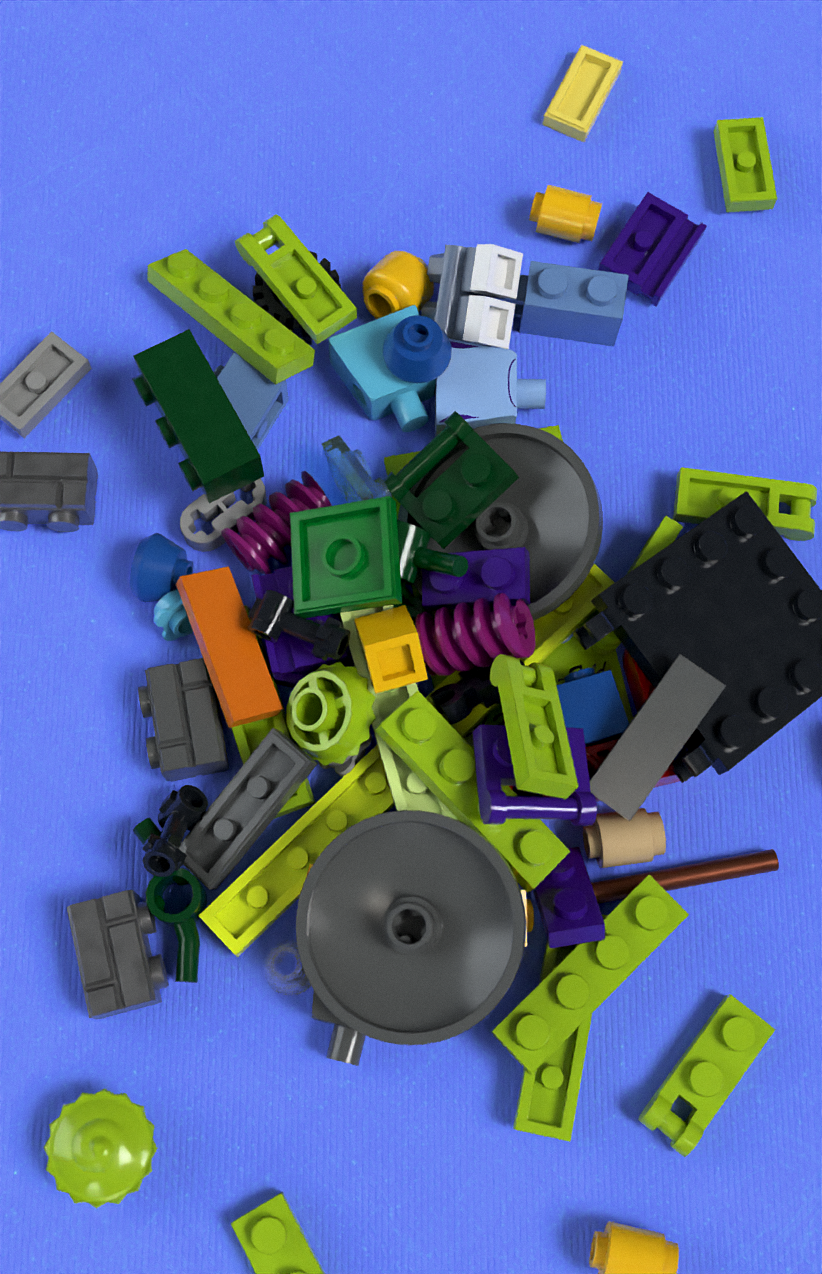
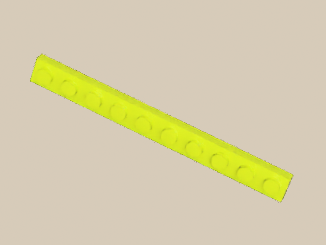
[198,564,615,957]

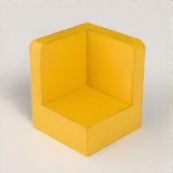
[354,605,428,694]

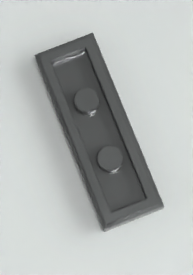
[589,654,726,821]
[179,728,317,889]

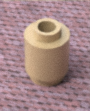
[583,808,666,868]

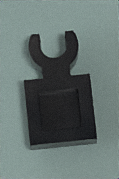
[430,656,525,725]

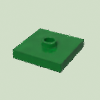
[290,496,402,618]

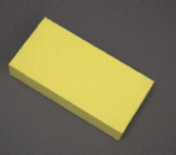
[542,44,623,142]

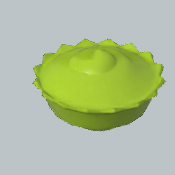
[286,661,376,767]
[43,1088,158,1209]

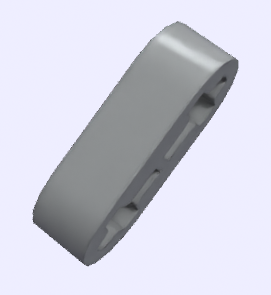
[180,478,267,552]

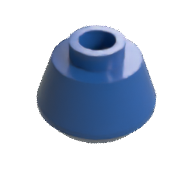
[383,315,452,383]
[130,533,193,603]

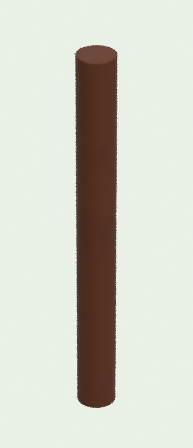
[591,849,779,904]

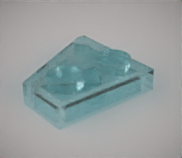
[321,435,391,503]

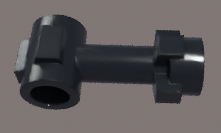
[248,590,350,661]
[142,785,208,877]

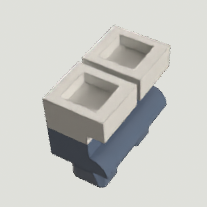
[421,244,523,349]

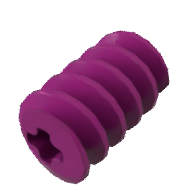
[221,471,332,575]
[415,592,535,676]

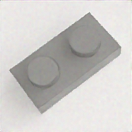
[0,331,92,438]

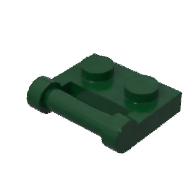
[380,411,519,549]

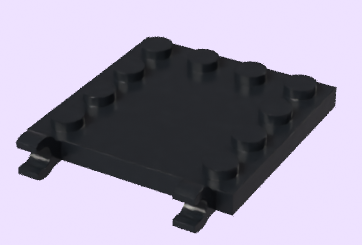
[573,491,822,783]

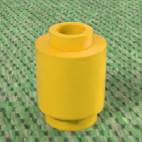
[529,184,602,243]
[589,1221,679,1274]

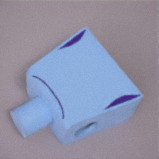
[434,339,546,438]

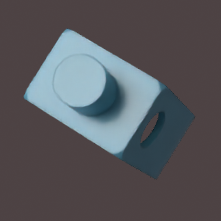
[328,305,436,432]

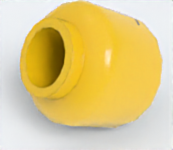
[362,250,434,319]

